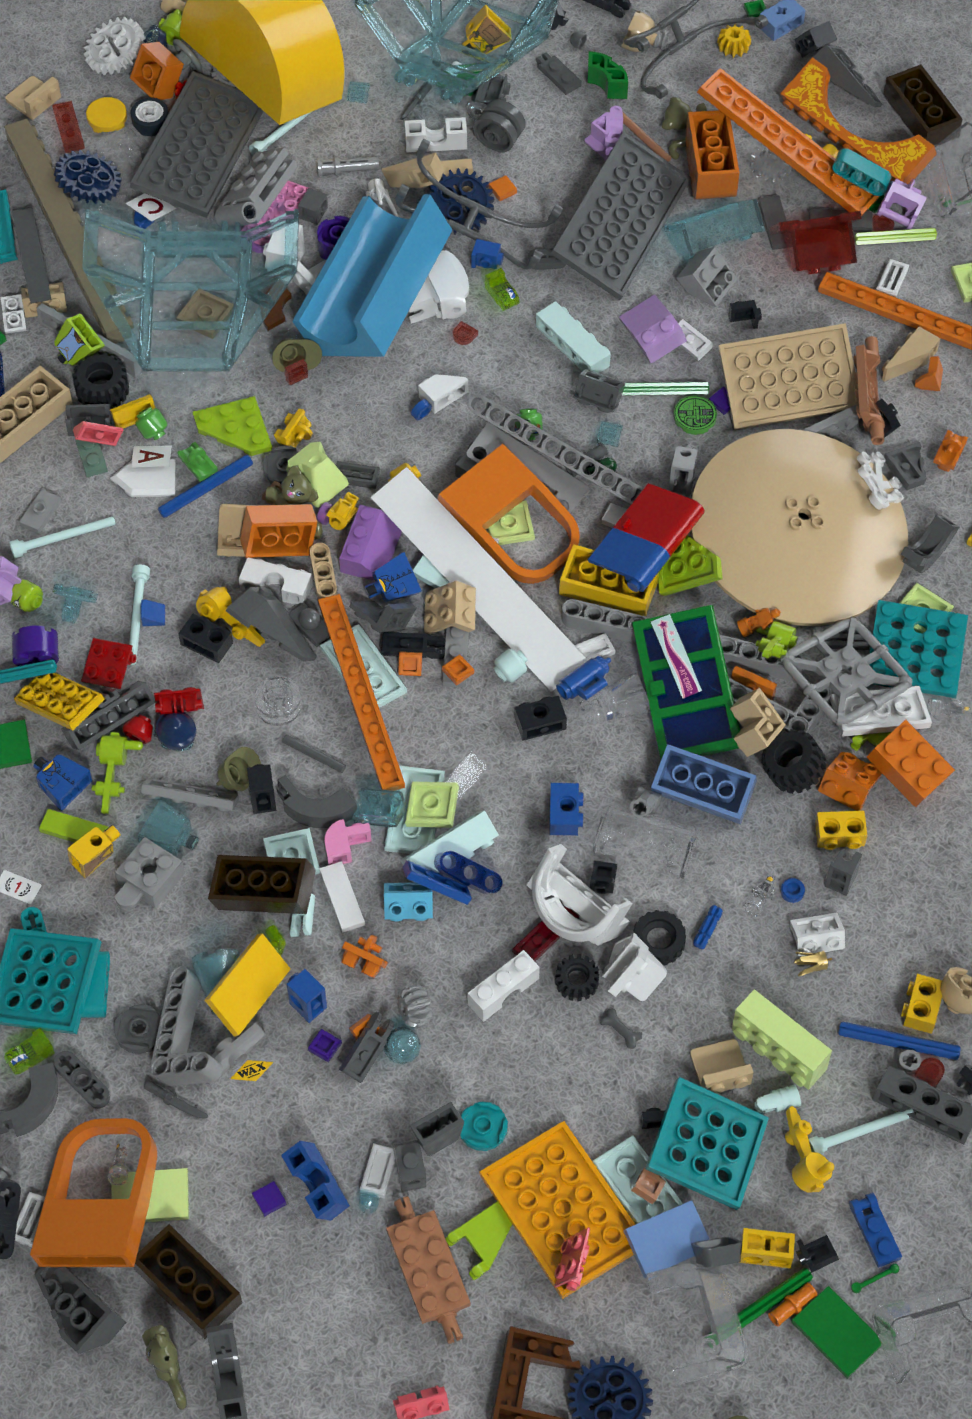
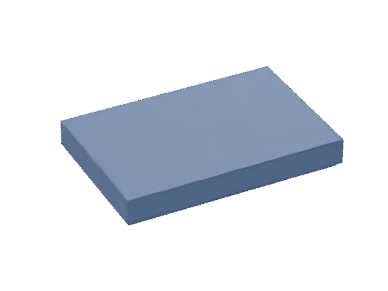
[623,1200,709,1278]

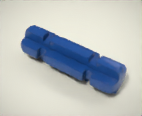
[693,905,723,949]

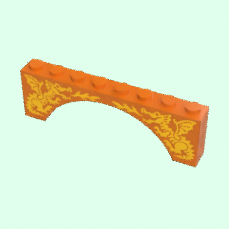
[780,57,937,184]

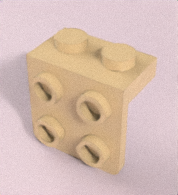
[5,76,61,120]
[217,504,262,558]
[424,581,476,635]
[690,1039,754,1094]

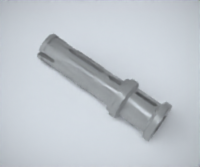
[317,156,379,176]

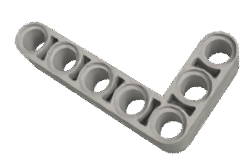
[706,673,832,736]
[150,966,223,1086]

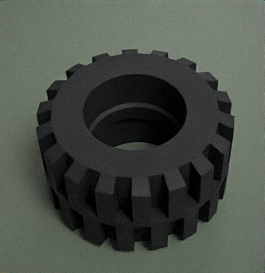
[72,353,129,409]
[761,729,826,794]

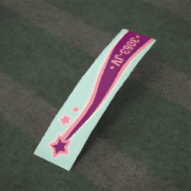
[651,614,702,699]

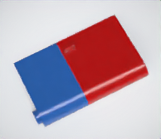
[588,483,705,592]

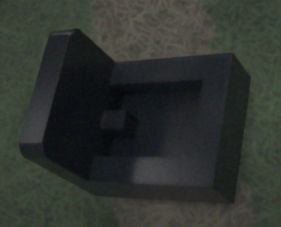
[728,300,762,329]
[875,398,901,438]
[590,861,617,894]
[641,1108,665,1129]
[796,1235,839,1273]

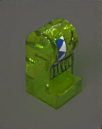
[485,268,520,311]
[4,1028,55,1075]

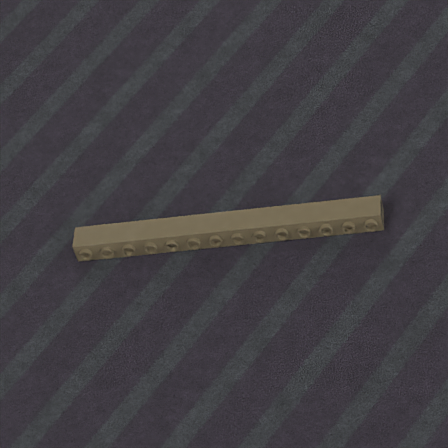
[4,118,134,344]

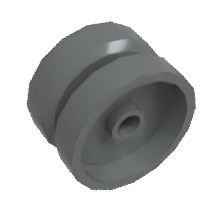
[473,99,526,153]

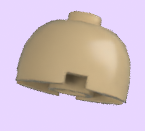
[622,10,657,52]
[941,967,972,1014]

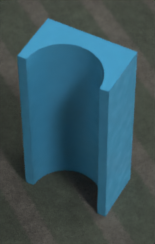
[292,194,452,357]

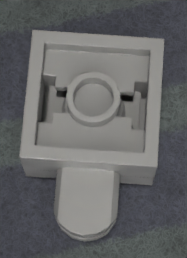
[115,837,185,912]

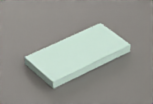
[320,624,407,708]
[384,765,445,854]
[592,1135,683,1224]

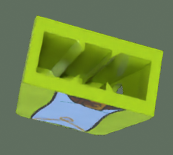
[54,313,105,366]

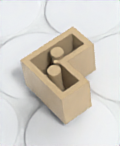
[730,688,786,757]

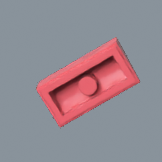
[73,421,123,446]

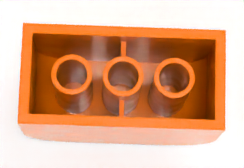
[686,110,740,200]

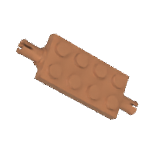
[853,336,885,445]
[386,1196,471,1344]

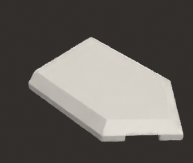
[110,458,176,497]

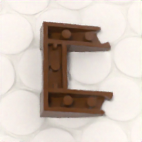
[490,1326,580,1419]

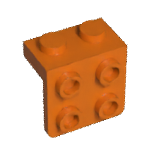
[818,752,882,811]

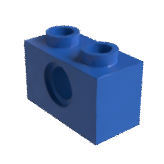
[550,783,583,836]
[287,969,327,1023]

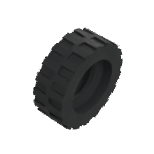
[633,910,686,966]

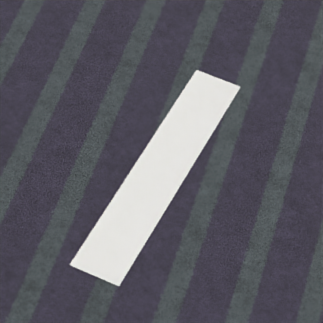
[371,467,588,692]

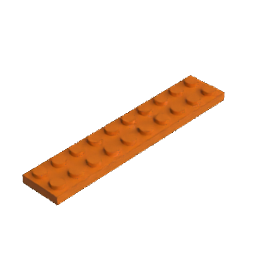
[697,68,880,220]

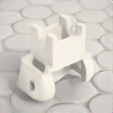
[409,250,469,324]

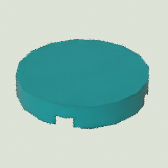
[460,1102,508,1151]

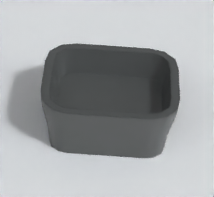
[692,1237,742,1267]

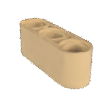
[310,543,337,600]

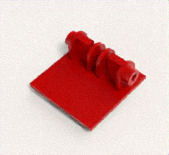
[81,638,137,690]
[154,687,204,715]

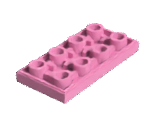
[240,181,311,246]

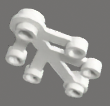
[857,452,904,510]

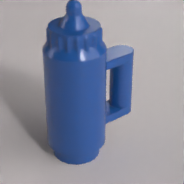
[556,656,611,700]

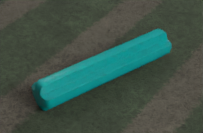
[0,660,57,684]

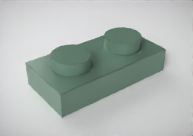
[75,439,108,477]

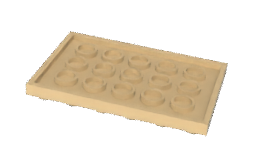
[718,323,859,430]

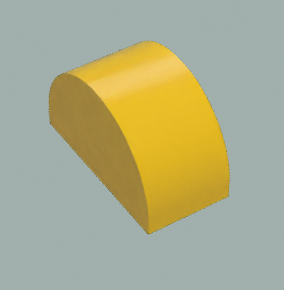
[180,0,344,125]

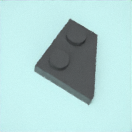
[884,442,927,490]

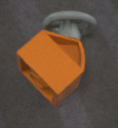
[130,39,202,100]

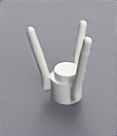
[366,179,399,217]

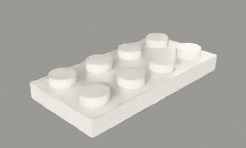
[830,686,932,737]

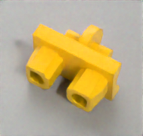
[274,409,313,448]
[326,492,359,530]

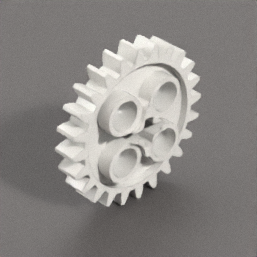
[83,17,146,75]

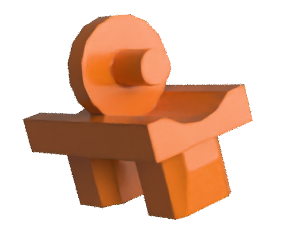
[933,430,968,472]
[341,935,388,978]

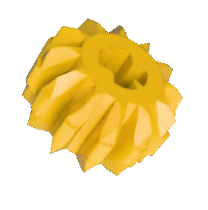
[717,24,751,58]

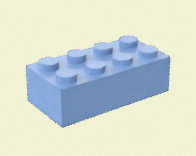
[651,744,757,825]

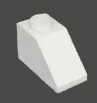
[418,374,468,414]

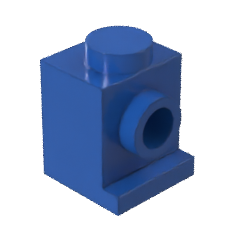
[471,239,504,269]

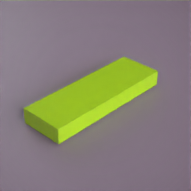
[39,809,108,843]

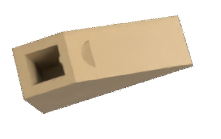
[381,152,445,188]
[882,327,941,381]

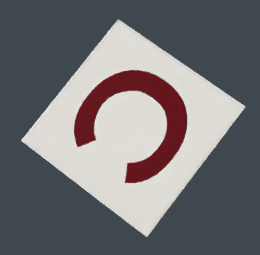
[125,193,177,221]

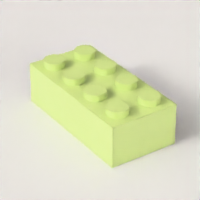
[732,989,832,1090]

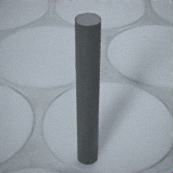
[282,734,346,773]

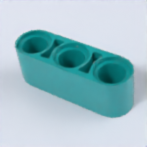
[832,149,891,196]
[81,951,110,1018]

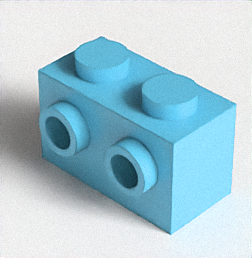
[384,882,433,922]

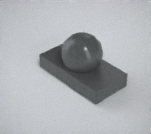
[289,602,330,647]

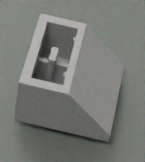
[677,247,738,307]

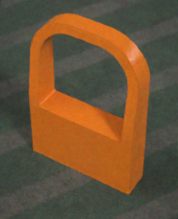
[437,444,580,584]
[30,1118,157,1267]

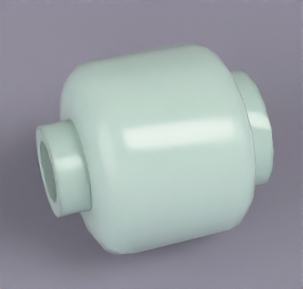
[493,649,528,683]

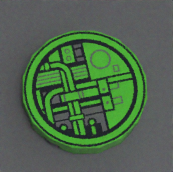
[674,395,717,435]

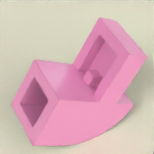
[325,819,372,865]

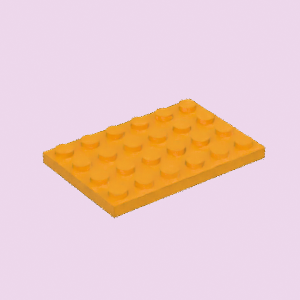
[479,1121,636,1299]

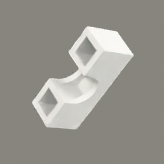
[405,117,467,153]
[239,557,312,606]
[468,950,540,1022]

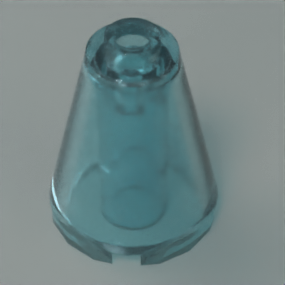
[192,949,240,1019]

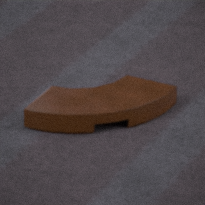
[261,280,292,331]

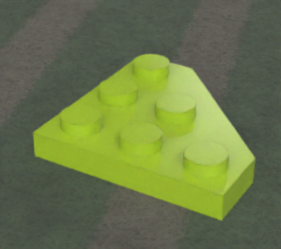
[192,396,272,456]
[658,535,722,596]

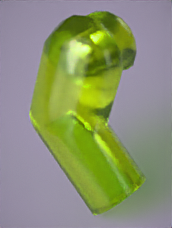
[265,925,286,956]

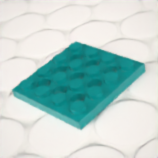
[869,600,968,699]
[0,928,102,1035]
[646,1077,769,1210]

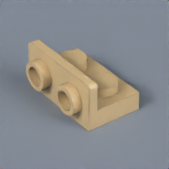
[21,282,67,318]

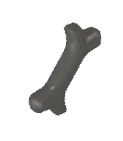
[600,1009,642,1049]

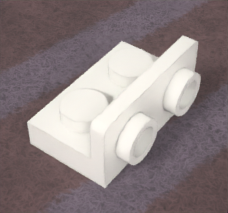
[790,913,845,956]

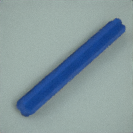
[158,455,253,518]
[838,1021,961,1060]

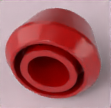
[122,715,153,744]

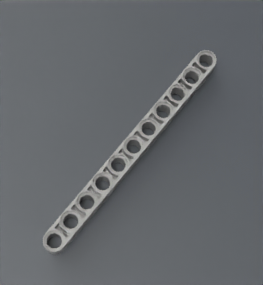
[467,394,644,505]
[562,599,803,682]

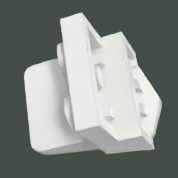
[602,933,667,1001]

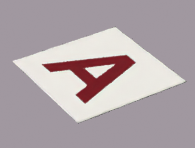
[131,446,172,467]

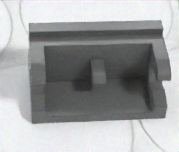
[66,404,112,436]
[825,849,862,896]

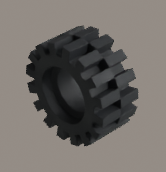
[555,954,599,1002]

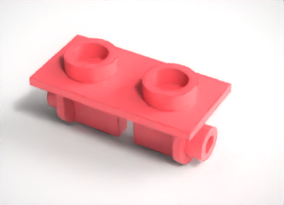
[393,1385,450,1419]

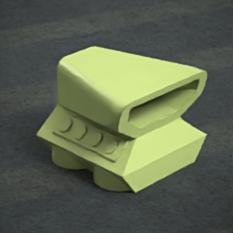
[286,442,349,508]

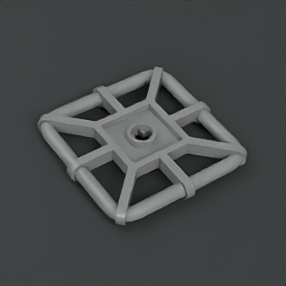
[780,617,912,726]

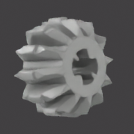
[397,985,432,1027]

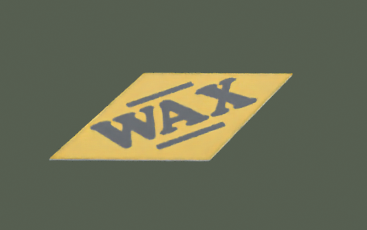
[230,1060,273,1081]

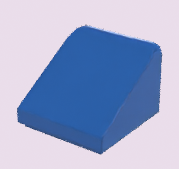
[141,600,165,626]

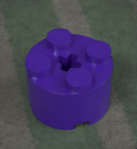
[317,216,350,260]
[12,625,59,666]

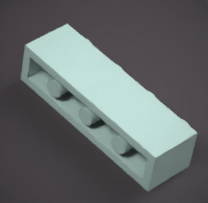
[536,301,611,374]
[400,811,499,882]

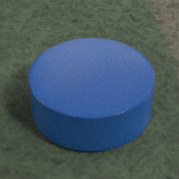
[411,399,432,420]
[781,878,805,903]

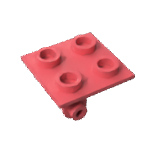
[554,1228,590,1291]

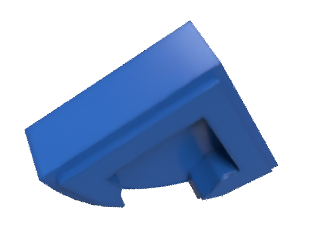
[134,210,155,233]

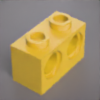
[815,811,867,850]
[901,973,942,1034]
[739,1228,795,1268]

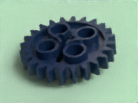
[54,150,122,204]
[428,168,494,235]
[567,1356,653,1419]

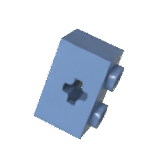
[760,0,805,41]

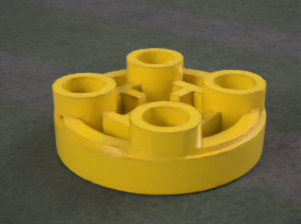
[86,97,127,133]

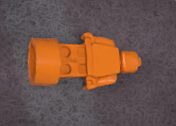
[737,608,781,637]

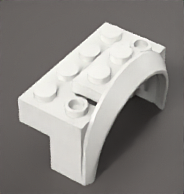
[526,844,633,945]

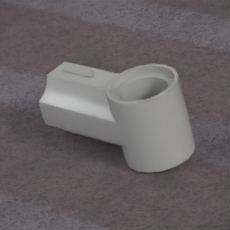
[629,786,662,819]

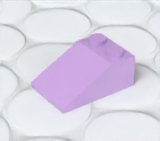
[619,294,687,363]

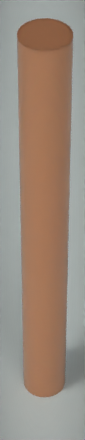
[622,111,672,162]

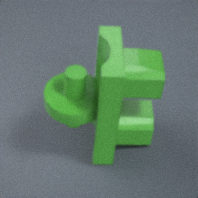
[177,442,218,482]

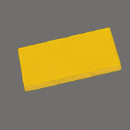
[14,673,105,731]
[204,933,291,1036]

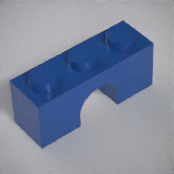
[281,1140,350,1221]

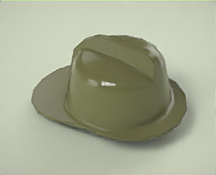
[272,338,322,372]
[216,747,261,791]

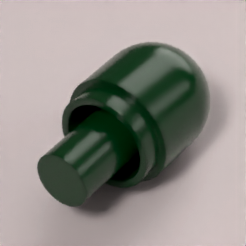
[587,457,617,475]

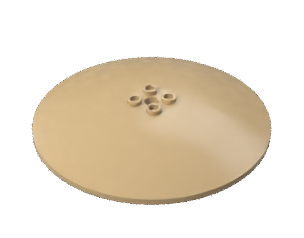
[690,429,908,626]

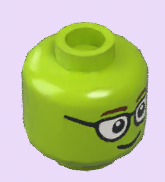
[11,579,43,612]

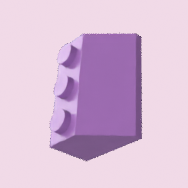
[339,505,402,581]

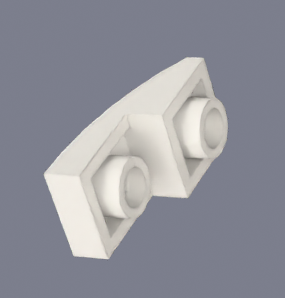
[1,294,27,334]

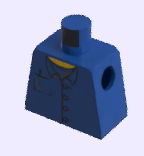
[364,552,422,602]
[33,755,92,811]

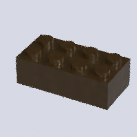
[883,64,963,145]
[208,855,316,914]
[134,1224,242,1339]

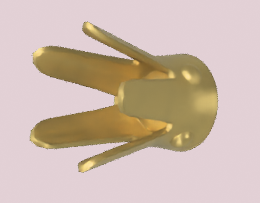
[794,951,832,976]

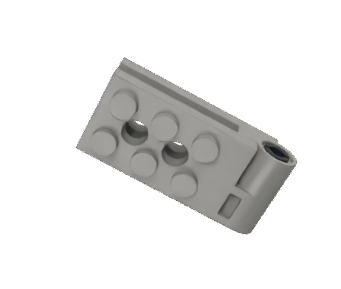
[215,147,298,228]

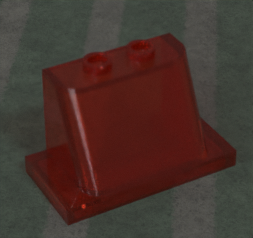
[770,211,862,275]

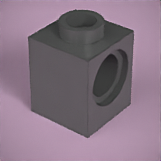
[298,188,328,225]

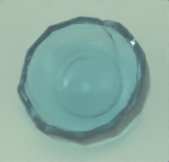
[383,1027,421,1065]

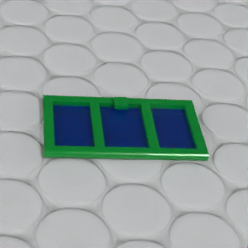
[632,605,740,760]

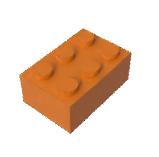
[240,504,317,558]
[867,720,955,807]

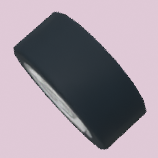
[130,97,169,136]

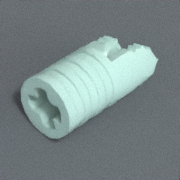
[290,893,315,937]
[753,1084,801,1114]

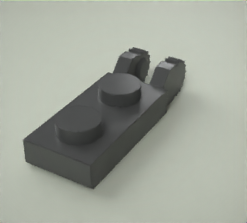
[339,1011,394,1083]

